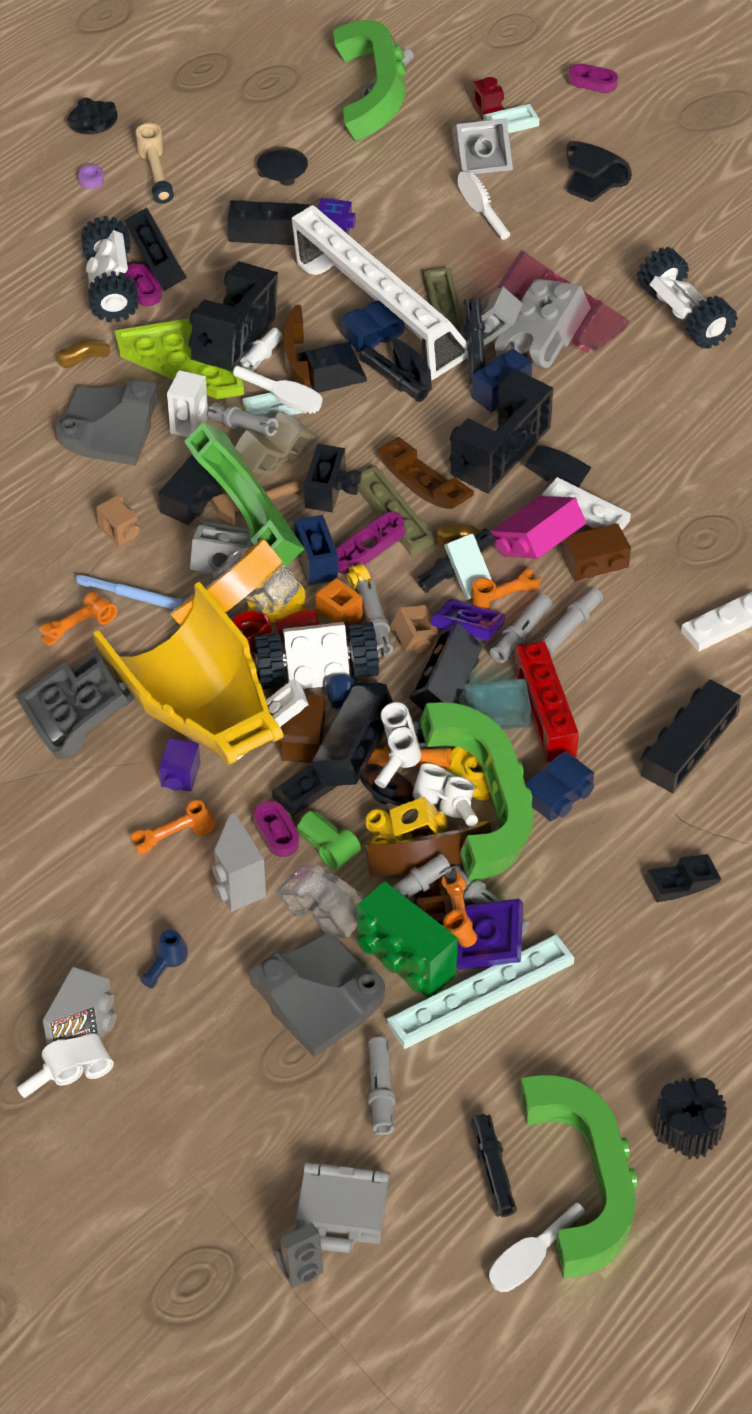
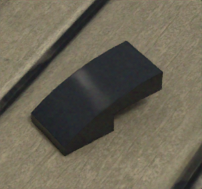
[391,338,432,390]
[524,445,592,488]
[645,854,721,903]

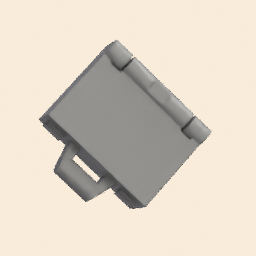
[296,1162,390,1254]

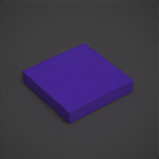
[431,599,505,641]
[457,898,523,970]

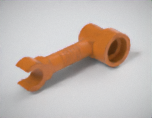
[471,569,541,609]
[39,592,118,646]
[130,800,216,854]
[442,871,477,947]

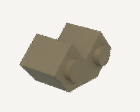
[235,412,316,477]

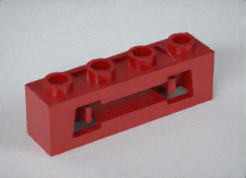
[514,641,579,762]

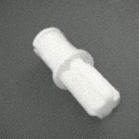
[240,328,283,372]

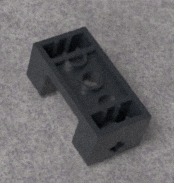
[188,261,278,371]
[449,369,553,494]

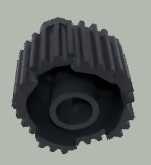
[654,1078,727,1159]

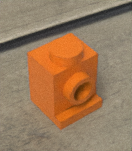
[316,578,363,625]

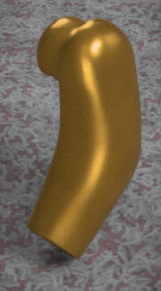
[57,339,110,368]
[436,524,492,553]

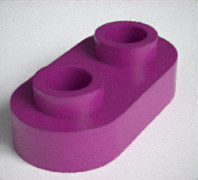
[568,64,618,93]
[125,264,162,306]
[254,801,299,857]

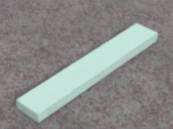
[387,934,574,1049]

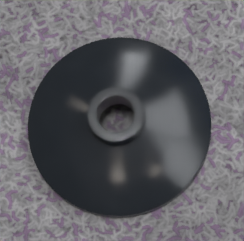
[360,764,416,806]

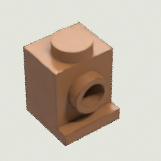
[96,494,140,546]
[390,605,438,654]

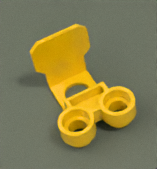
[366,796,449,842]

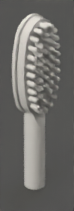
[458,171,510,240]
[233,366,322,414]
[489,1203,585,1293]

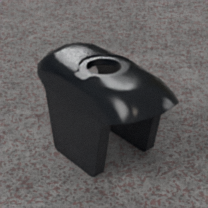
[566,141,632,202]

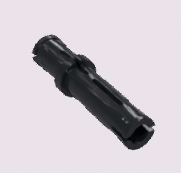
[463,299,485,384]
[360,346,429,402]
[415,528,496,593]
[470,1114,517,1217]

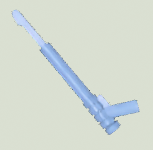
[76,575,188,610]

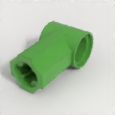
[297,811,361,870]

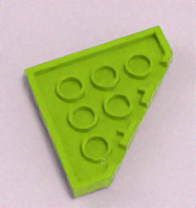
[115,318,244,399]

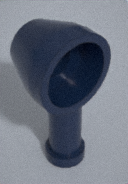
[325,676,383,709]
[140,930,188,988]

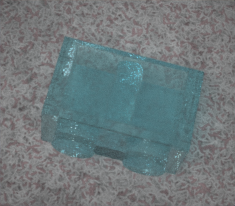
[464,679,531,729]

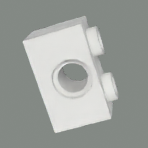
[167,370,208,437]

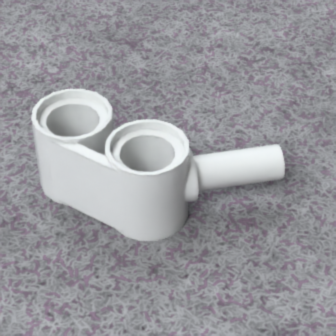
[375,702,421,788]
[412,763,478,826]
[17,1033,114,1098]

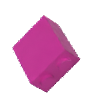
[491,496,586,559]

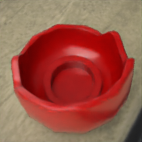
[232,611,272,652]

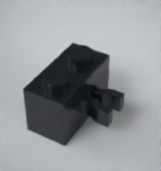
[304,444,362,513]

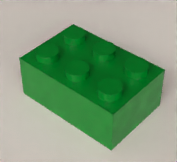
[357,881,458,998]

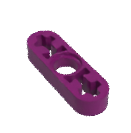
[336,512,406,574]

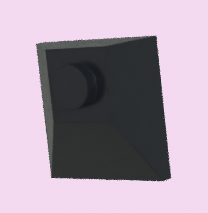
[298,342,367,393]

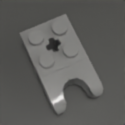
[495,279,591,368]

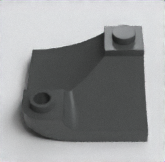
[56,379,158,466]
[17,650,129,759]
[250,932,385,1057]

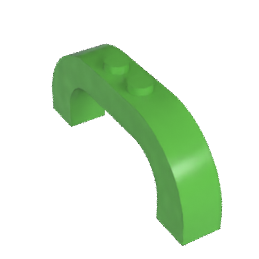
[333,20,407,141]
[419,702,533,880]
[520,1075,638,1279]

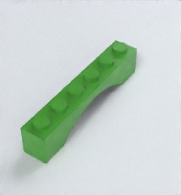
[184,421,304,569]

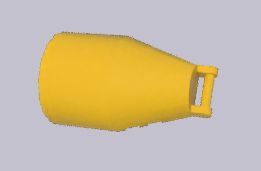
[93,582,283,766]

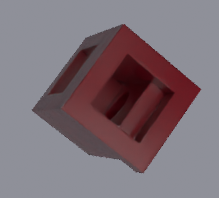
[473,77,505,120]

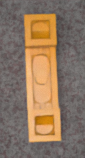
[170,538,282,626]

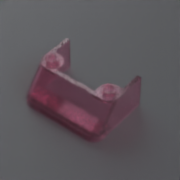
[498,250,630,353]

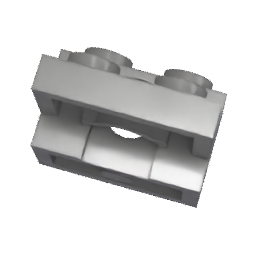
[190,521,254,575]

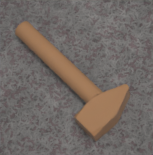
[212,480,300,526]

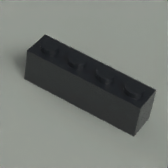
[640,679,741,794]
[312,684,393,787]

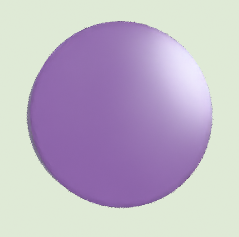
[78,165,104,189]

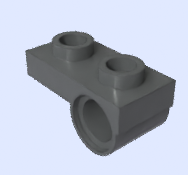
[275,1223,324,1288]

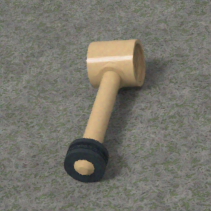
[136,123,174,204]

